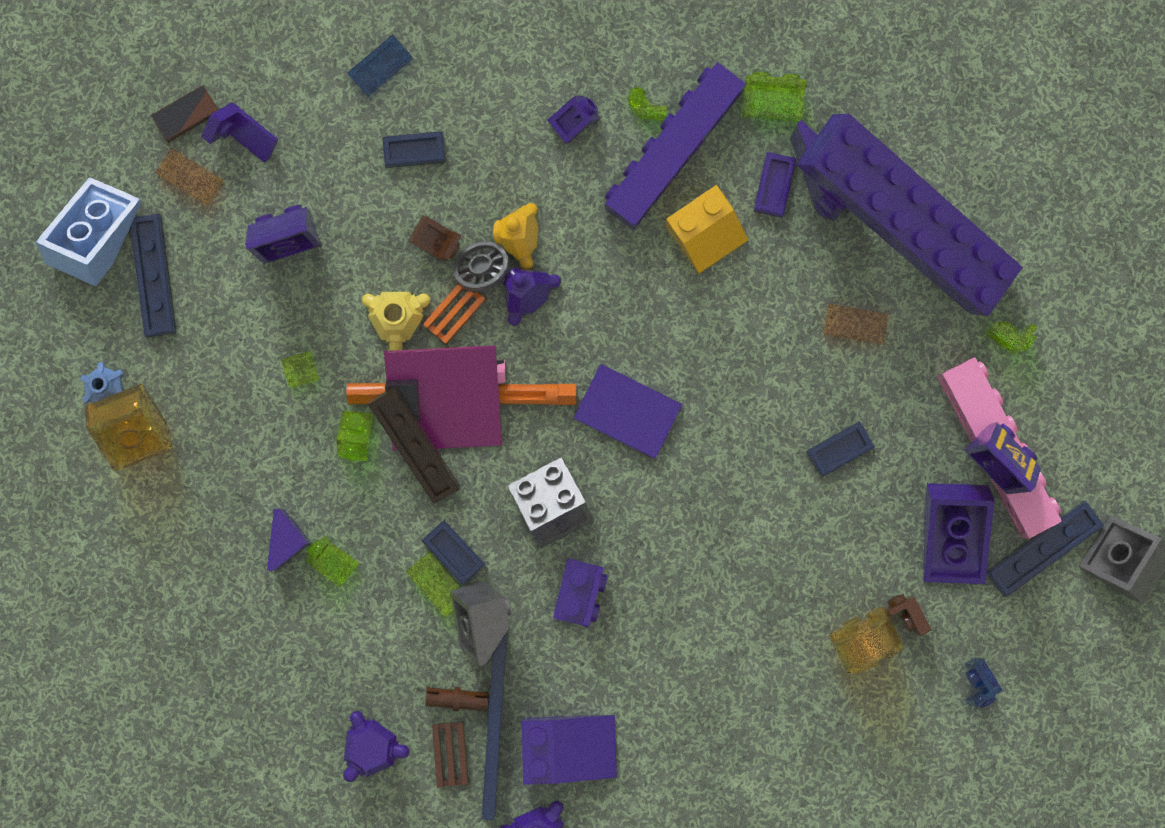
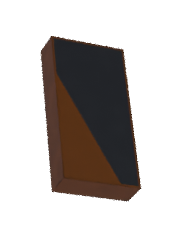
[151,85,218,143]

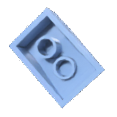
[36,177,141,286]

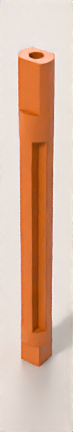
[346,383,576,405]

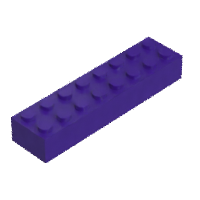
[796,113,1023,317]

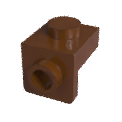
[408,215,461,261]

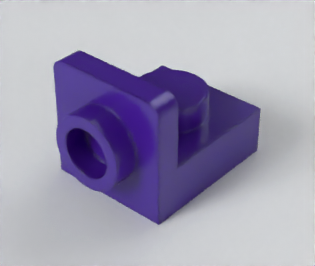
[548,96,601,144]

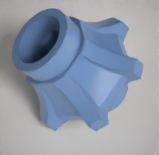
[80,362,126,410]

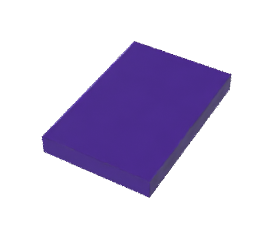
[573,364,682,459]

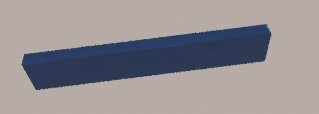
[482,630,508,820]

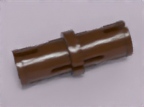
[425,687,489,712]

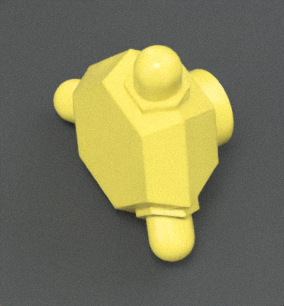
[362,292,431,351]

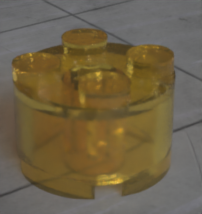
[829,607,904,674]

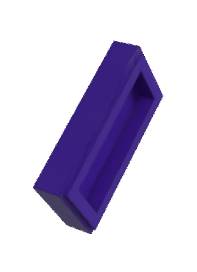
[753,152,796,218]

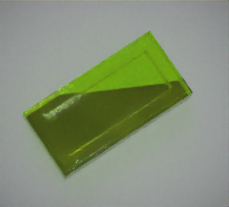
[406,551,460,618]

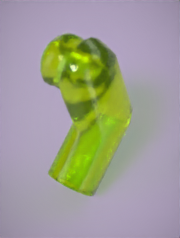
[627,87,667,121]

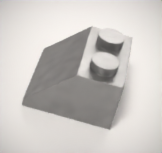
[1079,515,1165,604]
[450,581,511,666]

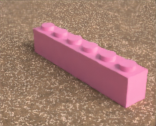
[937,357,1062,539]

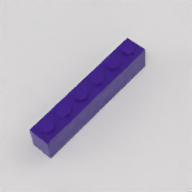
[604,62,746,231]

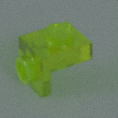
[336,410,374,461]

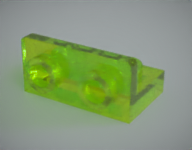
[742,71,807,122]

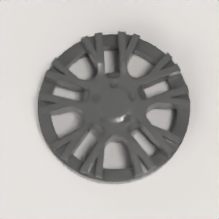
[453,241,510,293]

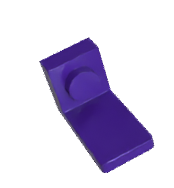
[201,102,278,162]

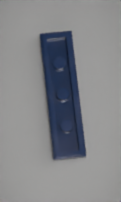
[130,213,177,338]
[987,501,1104,597]

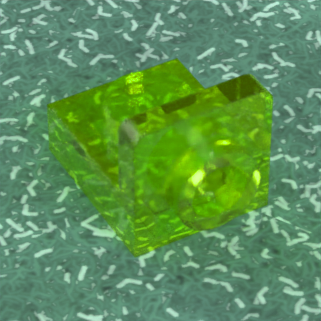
[984,320,1038,355]
[306,535,359,587]

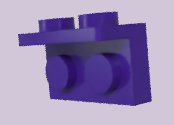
[553,558,608,628]

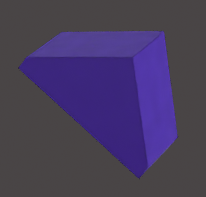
[267,508,311,571]

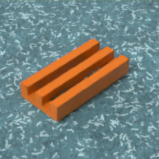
[423,284,486,345]

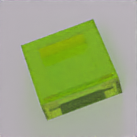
[281,351,320,389]

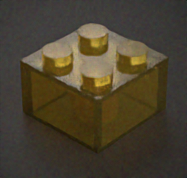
[85,383,172,472]

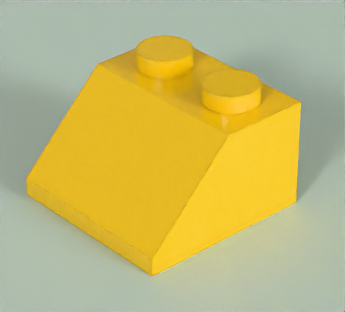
[665,185,748,274]

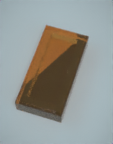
[155,148,224,206]
[823,304,889,345]

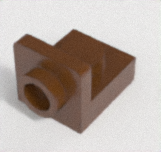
[883,594,932,636]

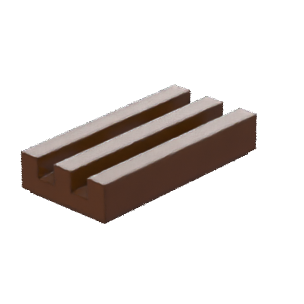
[432,721,469,788]

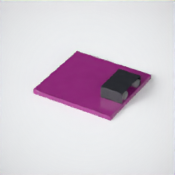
[384,345,502,451]

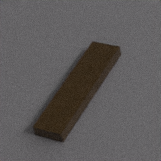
[368,386,460,504]

